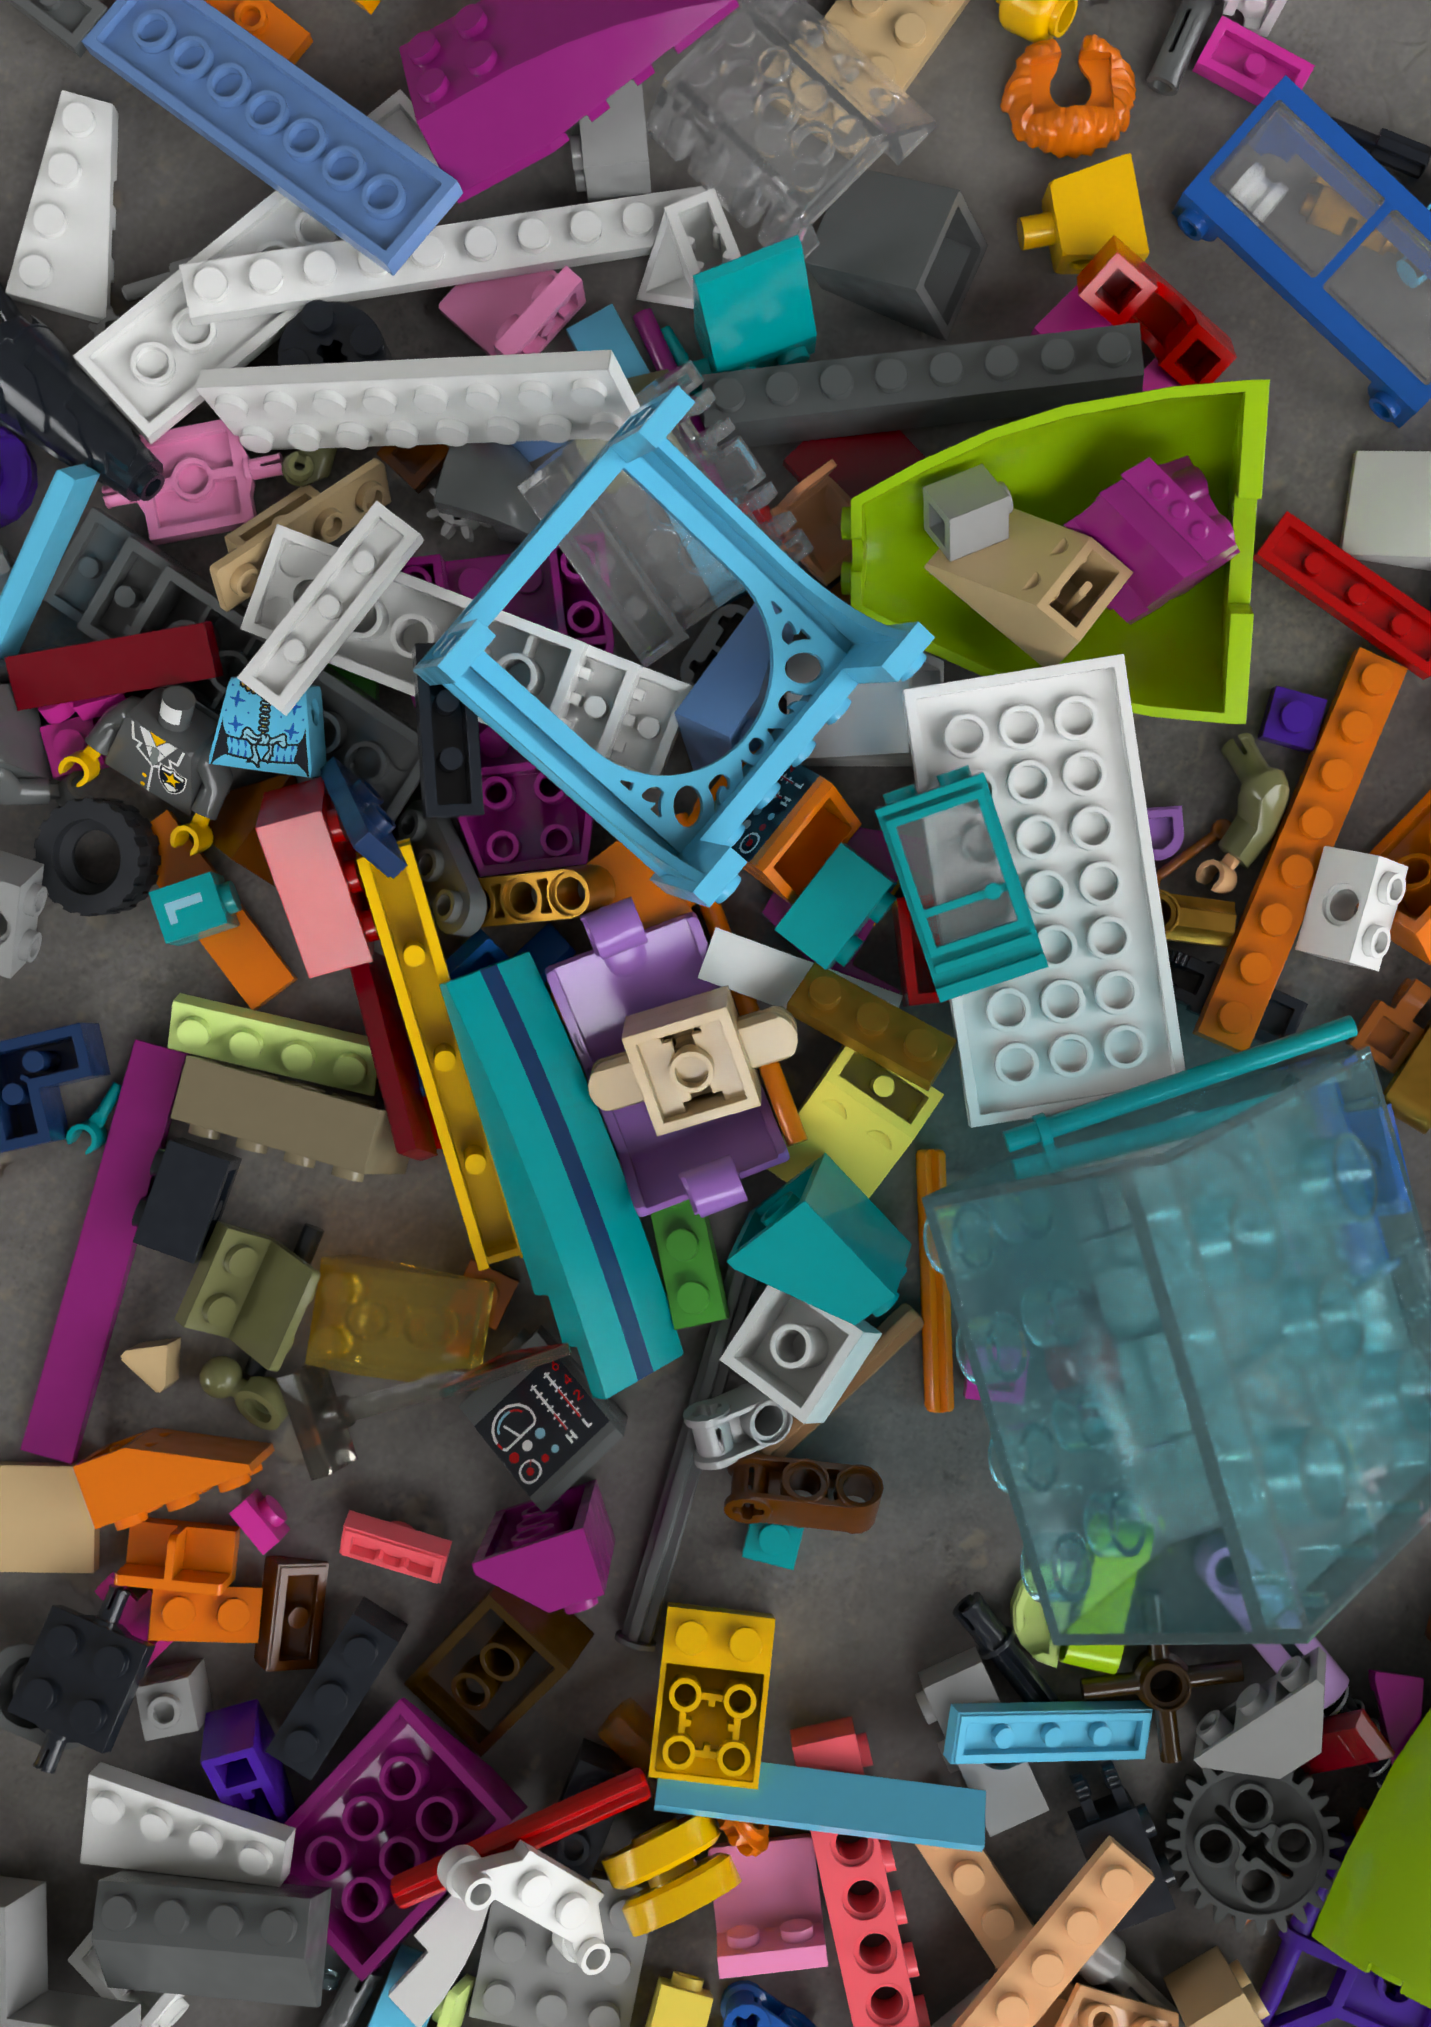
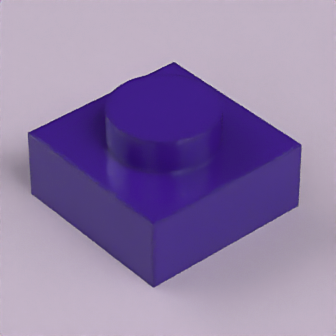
[1257,685,1327,753]

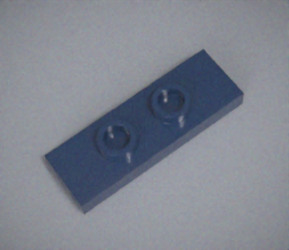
[320,756,408,879]

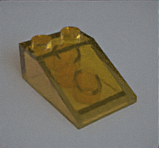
[305,1254,495,1391]

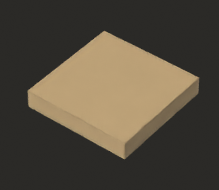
[0,1461,100,1573]

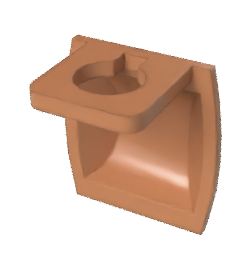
[770,459,852,587]

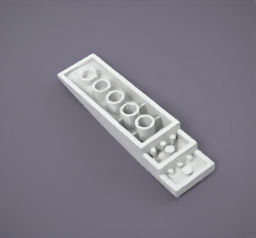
[240,524,693,789]

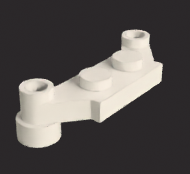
[437,1840,611,1975]

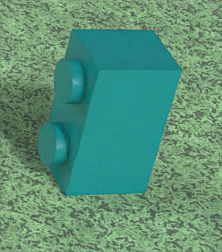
[774,843,897,970]

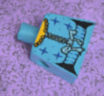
[209,677,327,778]

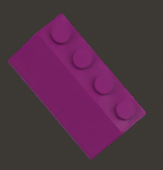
[472,1479,616,1614]

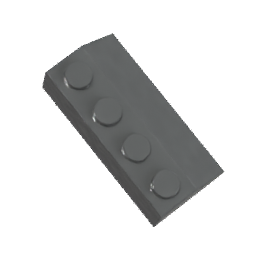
[91,1870,332,2008]

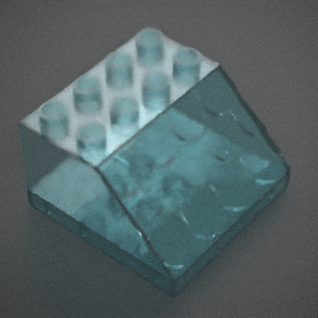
[921,1046,1431,1645]

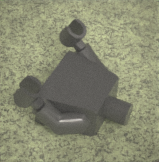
[0,644,93,806]

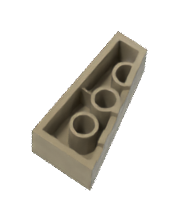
[170,1056,409,1182]

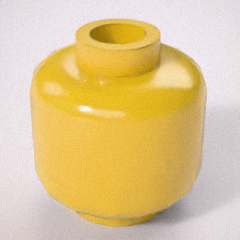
[995,0,1078,43]

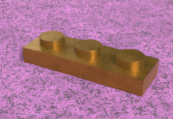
[786,962,957,1091]

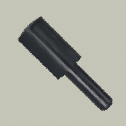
[1331,117,1431,180]

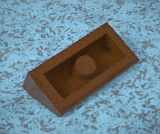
[254,1556,329,1672]

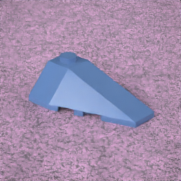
[674,554,802,770]

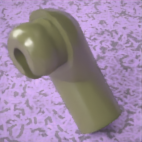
[282,448,338,487]

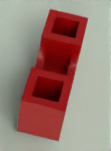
[1076,235,1237,385]

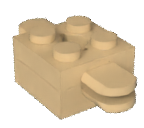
[588,985,798,1136]

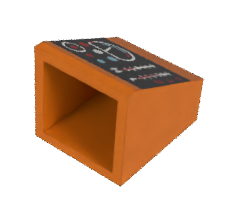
[686,745,862,906]

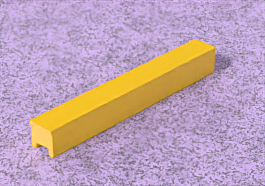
[356,838,523,1271]

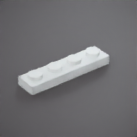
[237,500,424,716]

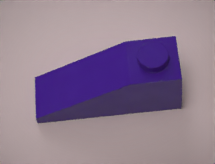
[200,1699,297,1824]

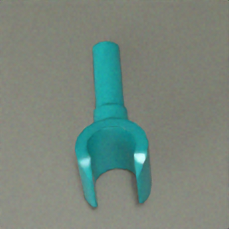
[661,326,711,395]
[66,1082,122,1155]

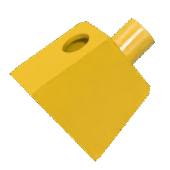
[1017,153,1150,274]

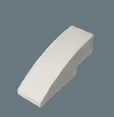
[388,1894,489,2027]

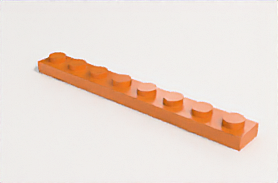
[1192,647,1408,1053]

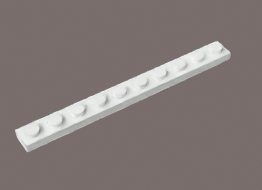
[179,185,710,326]

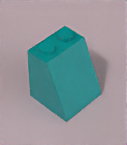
[727,1153,912,1325]

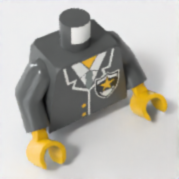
[58,686,233,856]

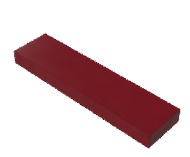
[4,621,224,711]
[350,951,438,1161]

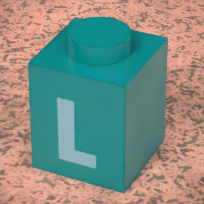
[148,871,242,946]

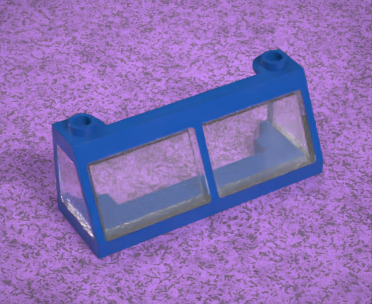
[1172,75,1431,428]

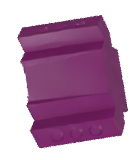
[1063,455,1240,625]

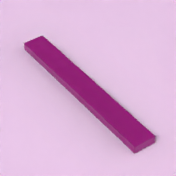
[20,1039,191,1464]

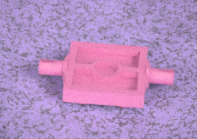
[102,419,283,545]

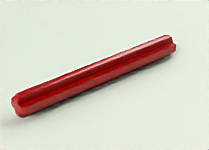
[390,1768,651,1909]

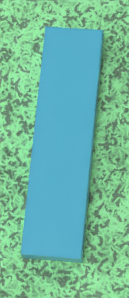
[0,464,100,659]
[943,1700,1153,1764]

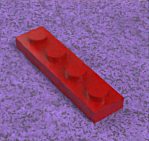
[1253,511,1431,680]

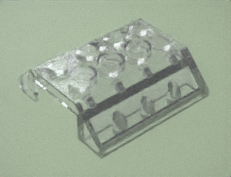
[646,0,937,260]
[517,360,814,668]

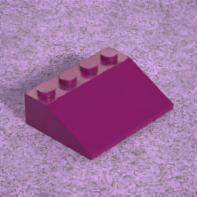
[283,1697,528,1982]

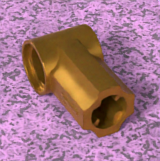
[1159,889,1237,948]

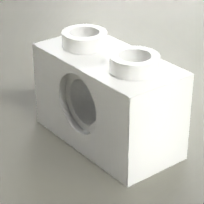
[1295,846,1409,971]

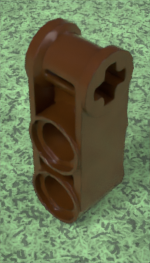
[724,1452,884,1534]

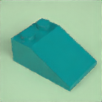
[693,235,817,374]

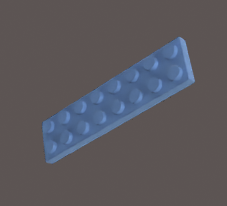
[81,0,463,276]

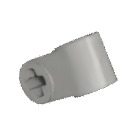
[683,1383,793,1470]

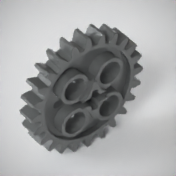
[1164,1768,1345,1936]

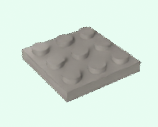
[468,1869,649,2027]

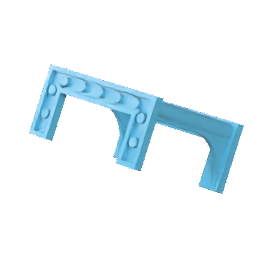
[413,385,935,908]

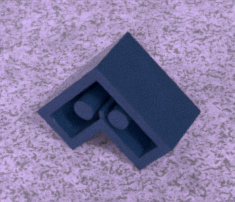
[0,1023,111,1153]

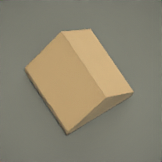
[120,1337,181,1393]

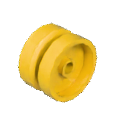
[601,1815,742,1937]

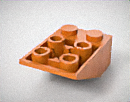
[73,1427,275,1531]

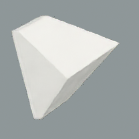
[636,188,741,309]

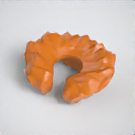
[1000,34,1136,159]

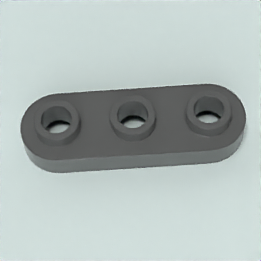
[398,800,487,937]

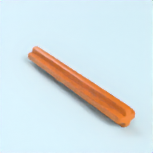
[916,1148,954,1413]

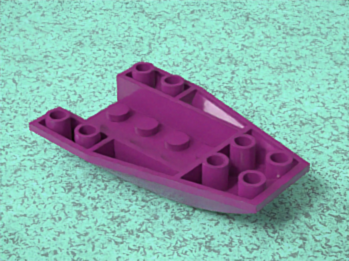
[401,534,615,877]

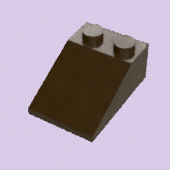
[404,1584,595,1757]

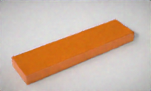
[150,810,298,1011]

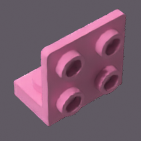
[439,265,586,356]
[708,1833,828,1979]

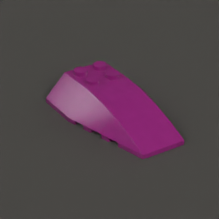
[399,0,739,204]

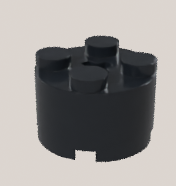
[278,300,392,366]

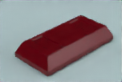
[1300,1709,1395,1774]

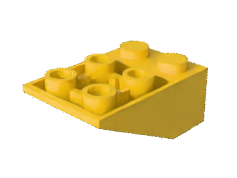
[648,1602,776,1790]

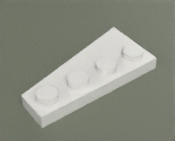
[5,90,119,323]
[80,1762,296,1887]

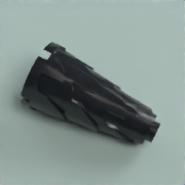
[0,315,165,502]

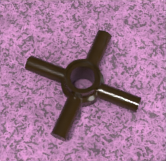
[1080,1597,1244,1764]

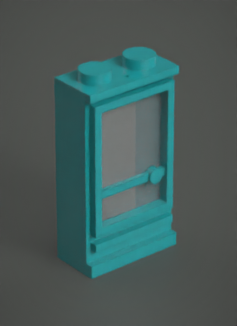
[875,765,1049,1003]

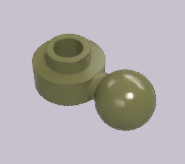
[199,1356,292,1430]

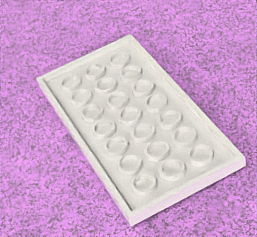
[901,654,1185,1128]

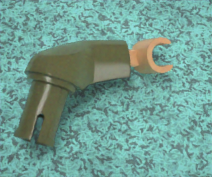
[1196,733,1289,894]

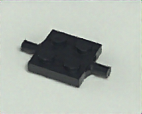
[7,1584,156,1774]

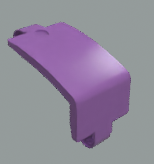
[545,897,790,1218]

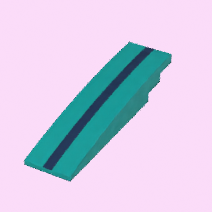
[439,952,684,1399]

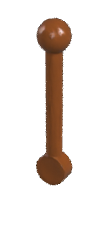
[1156,819,1232,888]

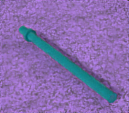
[1002,1015,1358,1153]

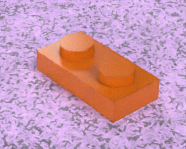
[147,1586,263,1643]

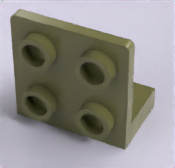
[174,1221,321,1372]

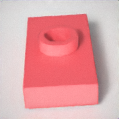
[339,1510,452,1584]

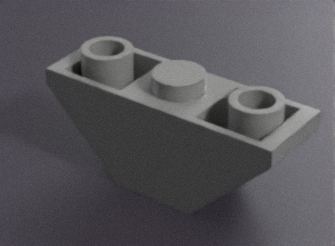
[1193,1646,1326,1779]

